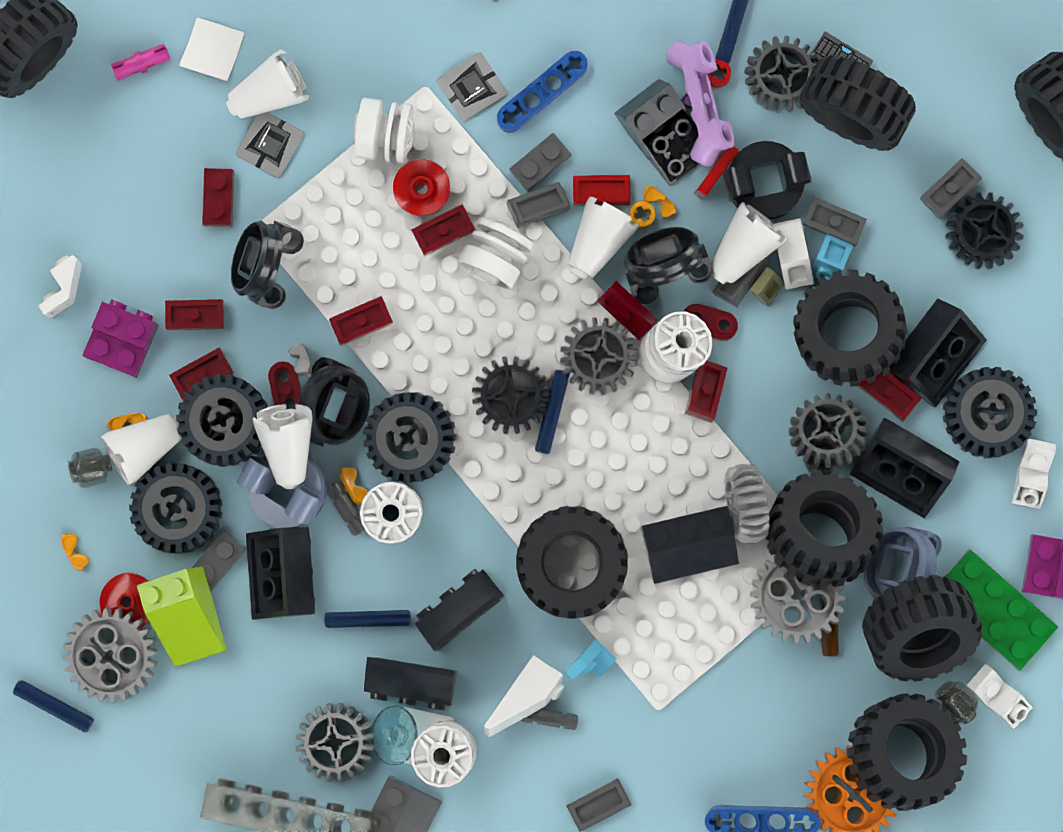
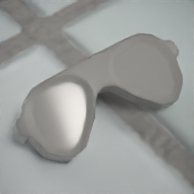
[288,343,312,377]

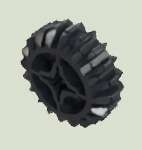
[945,192,1024,270]
[472,356,550,435]

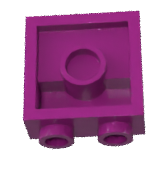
[82,299,159,378]
[1022,534,1063,599]

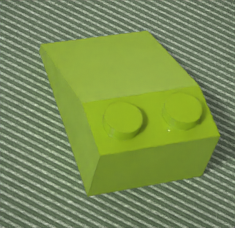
[137,566,227,667]

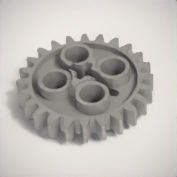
[749,555,846,645]
[62,607,158,703]

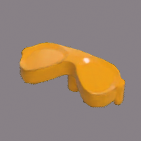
[643,186,677,218]
[106,412,148,431]
[339,467,368,506]
[61,533,90,571]

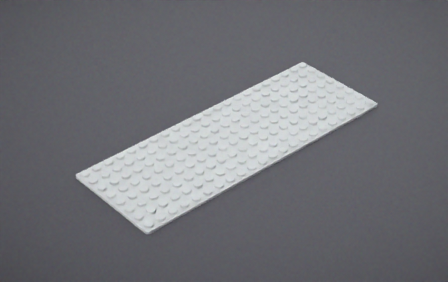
[261,87,817,710]

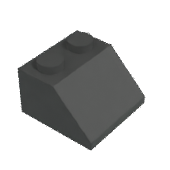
[361,775,442,832]

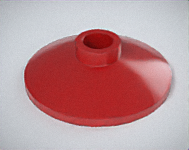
[393,159,450,216]
[99,573,149,628]

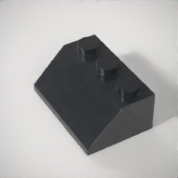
[889,298,987,408]
[849,417,960,519]
[640,506,739,584]
[246,527,315,620]
[414,569,505,651]
[364,657,457,710]

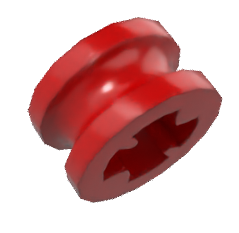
[708,60,731,88]

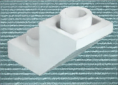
[772,218,814,290]
[38,255,82,319]
[1012,438,1056,509]
[966,664,1033,729]

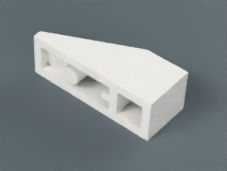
[484,655,564,737]

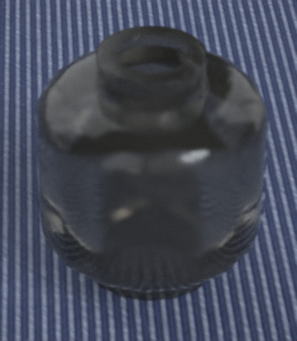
[67,447,112,488]
[935,681,978,724]

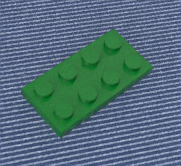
[945,549,1058,671]

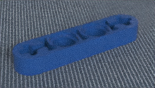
[497,51,588,133]
[704,805,821,832]

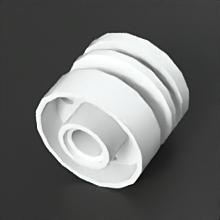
[353,97,415,164]
[458,218,534,290]
[639,311,713,383]
[360,481,424,544]
[411,720,477,788]

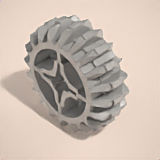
[724,464,770,543]
[295,703,375,782]

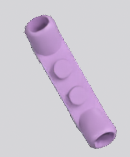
[666,41,734,167]

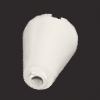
[226,49,309,119]
[568,197,639,280]
[711,202,787,284]
[253,404,313,489]
[100,414,182,485]

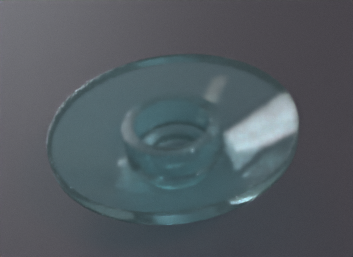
[371,706,418,765]

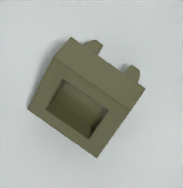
[750,267,784,307]

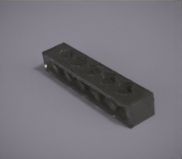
[200,778,381,832]

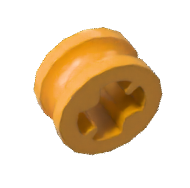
[629,201,655,229]

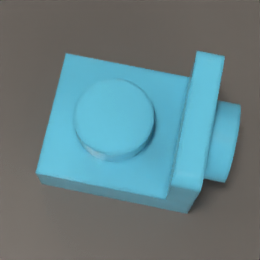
[811,234,853,280]
[565,639,616,680]

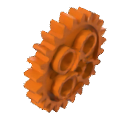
[804,745,896,832]

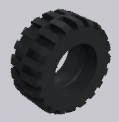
[0,0,78,98]
[1014,52,1063,161]
[799,55,916,151]
[793,270,907,387]
[765,471,883,588]
[516,506,628,619]
[862,575,983,682]
[847,693,967,811]

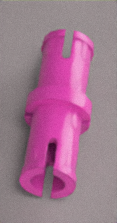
[111,43,171,81]

